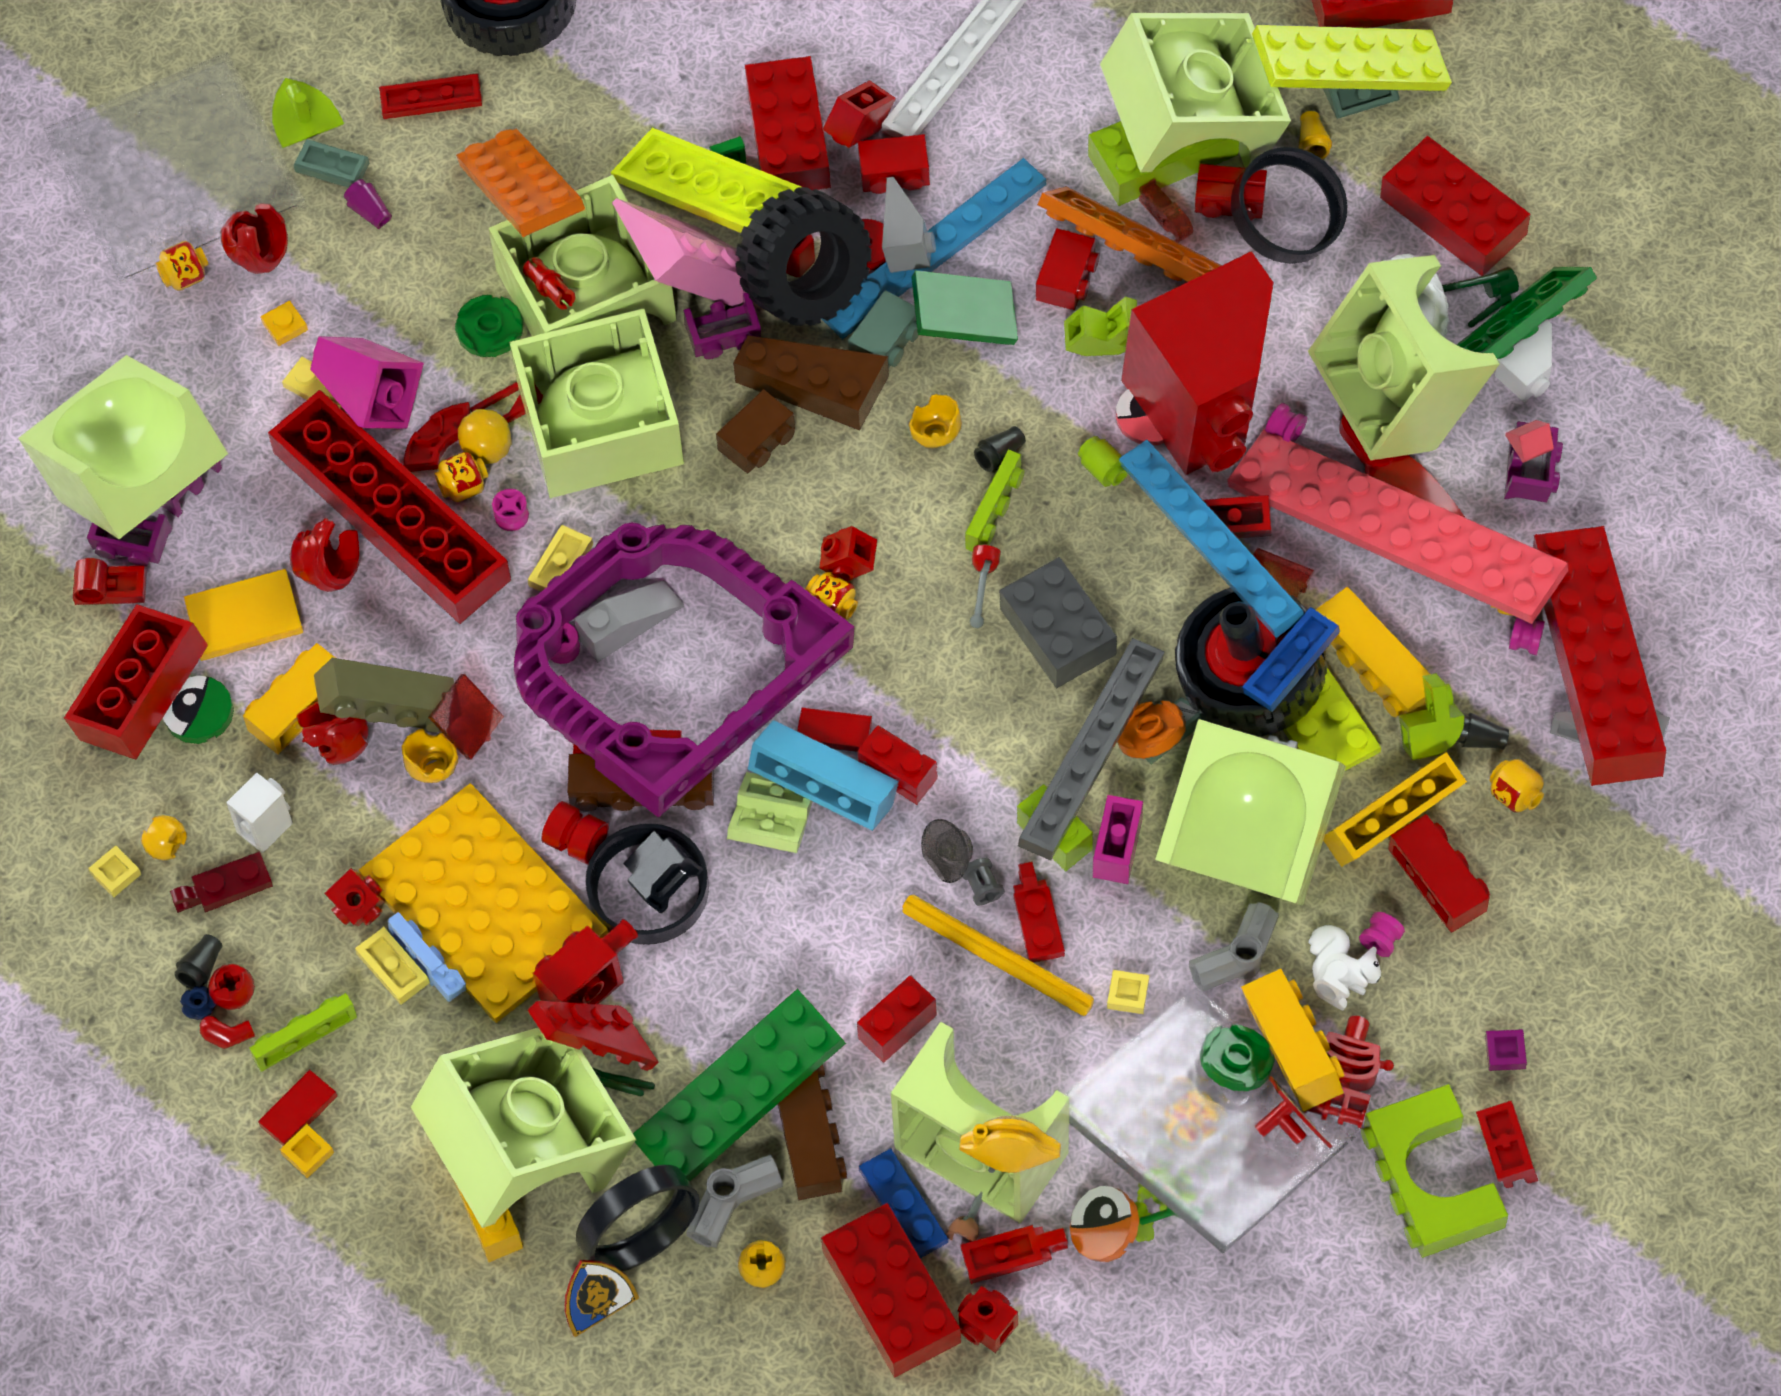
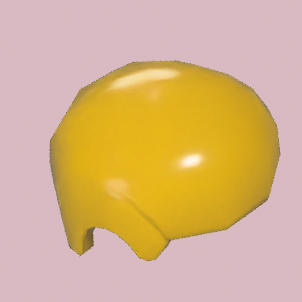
[909,394,962,448]
[458,409,512,464]
[401,729,458,783]

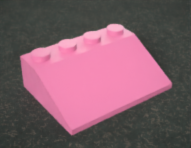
[612,198,746,307]

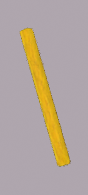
[902,895,1094,1016]

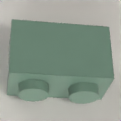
[848,290,919,369]

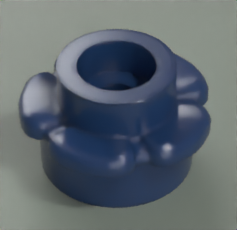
[180,986,216,1020]

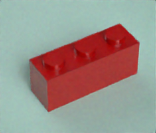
[1388,814,1490,933]

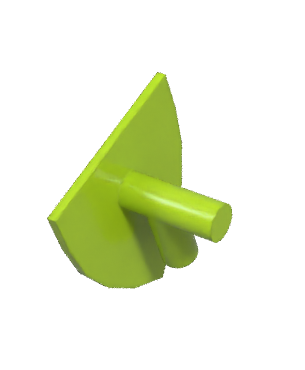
[272,78,344,148]

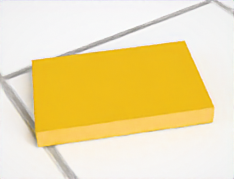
[183,568,303,661]

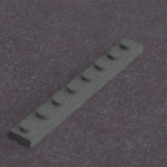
[1018,638,1165,861]

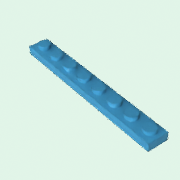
[821,158,1046,340]
[1119,440,1304,638]

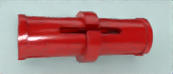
[523,257,576,310]

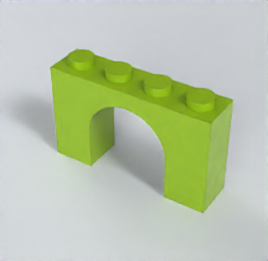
[1361,1084,1508,1258]

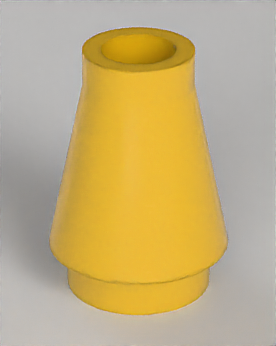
[1298,111,1332,160]

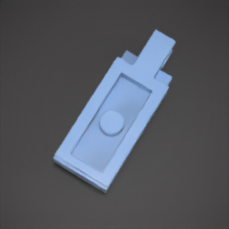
[388,912,466,1002]

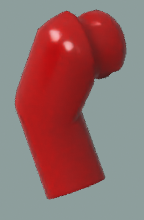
[199,1016,255,1049]

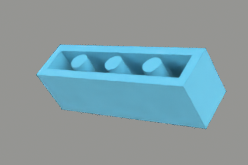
[748,720,899,831]

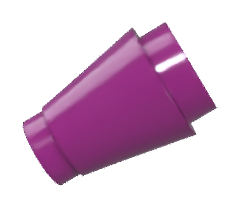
[344,179,392,229]

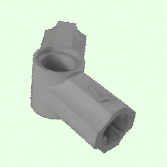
[1189,902,1279,992]
[686,1155,783,1248]

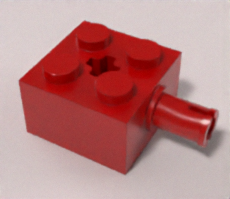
[532,919,638,1004]

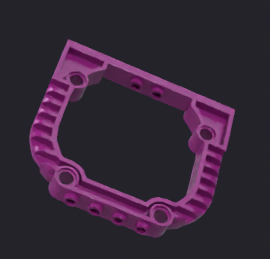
[514,522,855,818]

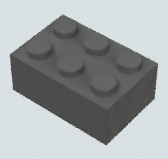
[999,557,1117,689]

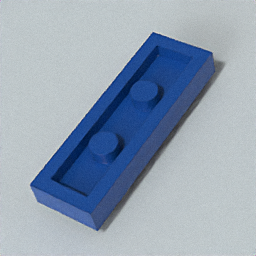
[1242,607,1340,712]
[859,1148,948,1259]

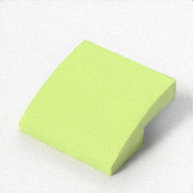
[727,772,813,853]

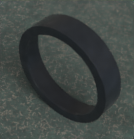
[1231,147,1348,264]
[585,823,709,945]
[576,1165,700,1272]

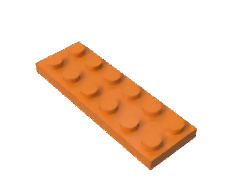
[456,128,585,237]
[1037,186,1222,282]

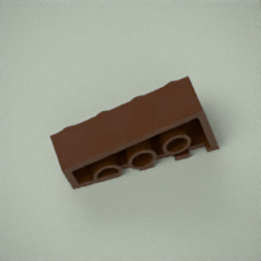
[733,335,889,431]

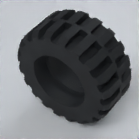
[736,187,872,326]

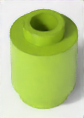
[1078,436,1128,487]

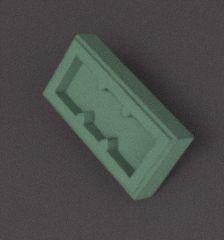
[293,139,370,188]

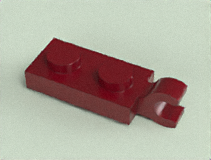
[170,851,273,913]

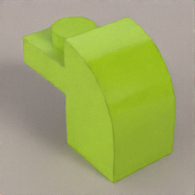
[1064,296,1137,356]
[1399,673,1464,760]

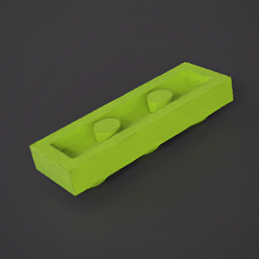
[965,449,1025,552]
[249,993,357,1072]

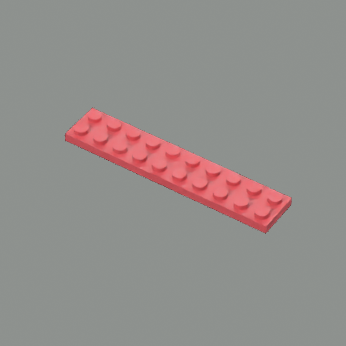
[1227,429,1568,624]

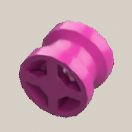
[1265,403,1308,442]
[492,489,529,531]
[1509,617,1545,656]
[550,623,580,664]
[1359,912,1405,957]

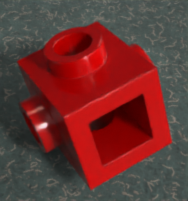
[819,526,877,581]
[324,868,385,926]
[957,1286,1018,1354]

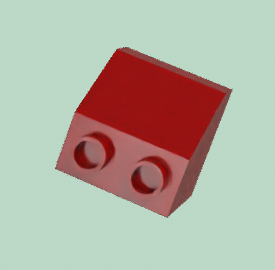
[1121,251,1274,475]

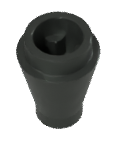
[974,426,1026,472]
[1456,712,1509,750]
[174,934,223,989]

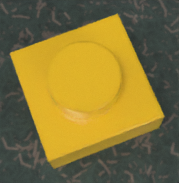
[260,300,308,346]
[280,1124,334,1178]

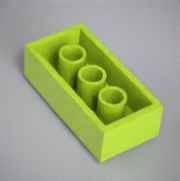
[1088,121,1239,206]

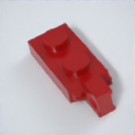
[1013,862,1065,963]
[960,1225,1068,1284]

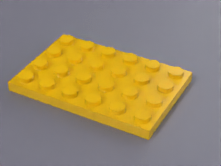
[358,783,609,1023]

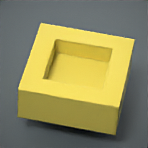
[88,846,141,897]
[1107,970,1149,1014]

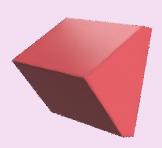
[1505,420,1554,463]

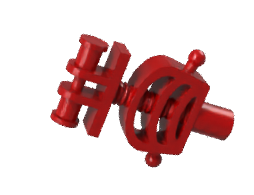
[1304,1016,1394,1129]

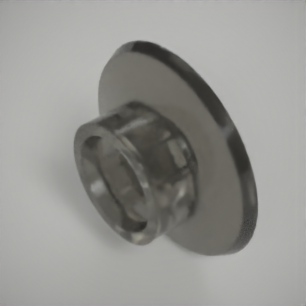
[921,819,973,883]

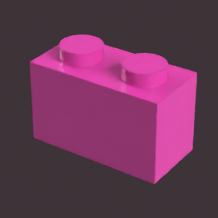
[1093,795,1143,884]

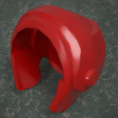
[220,203,288,274]
[289,518,359,592]
[296,701,369,765]

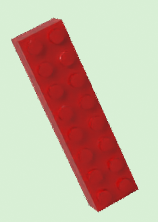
[268,390,511,624]
[1533,526,1667,786]

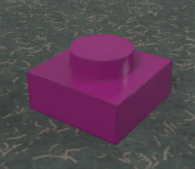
[1485,1029,1527,1071]

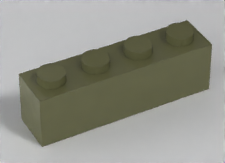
[314,657,460,732]

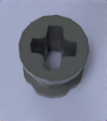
[961,858,1005,906]

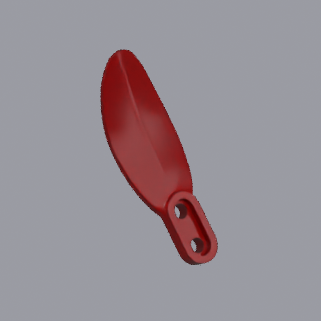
[1339,414,1465,518]

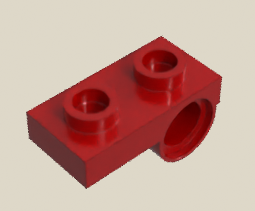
[73,558,147,605]

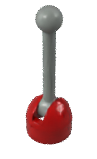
[970,545,1001,628]

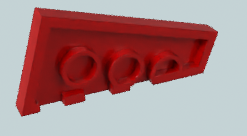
[527,1001,659,1071]

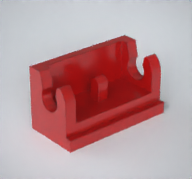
[1476,1100,1538,1188]

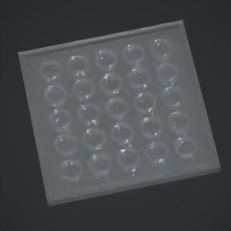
[43,52,307,286]
[1065,987,1364,1254]

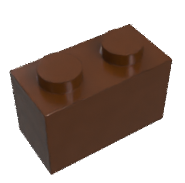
[716,389,795,474]

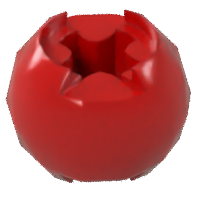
[208,964,255,1010]

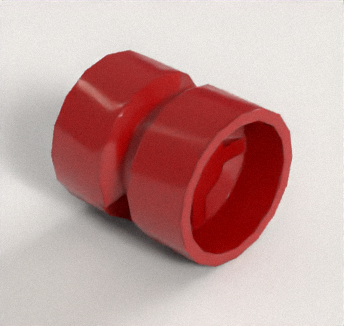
[541,801,609,865]

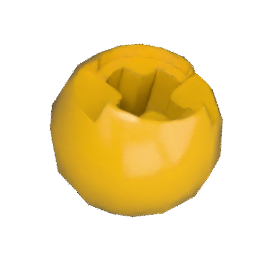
[141,815,187,860]
[738,1240,786,1288]

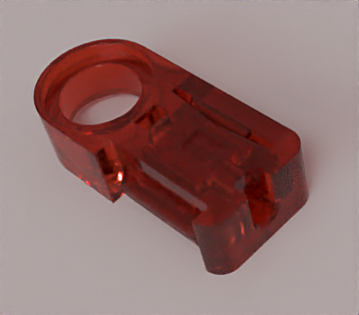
[1139,179,1194,243]

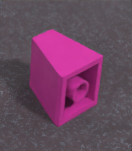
[310,336,424,429]

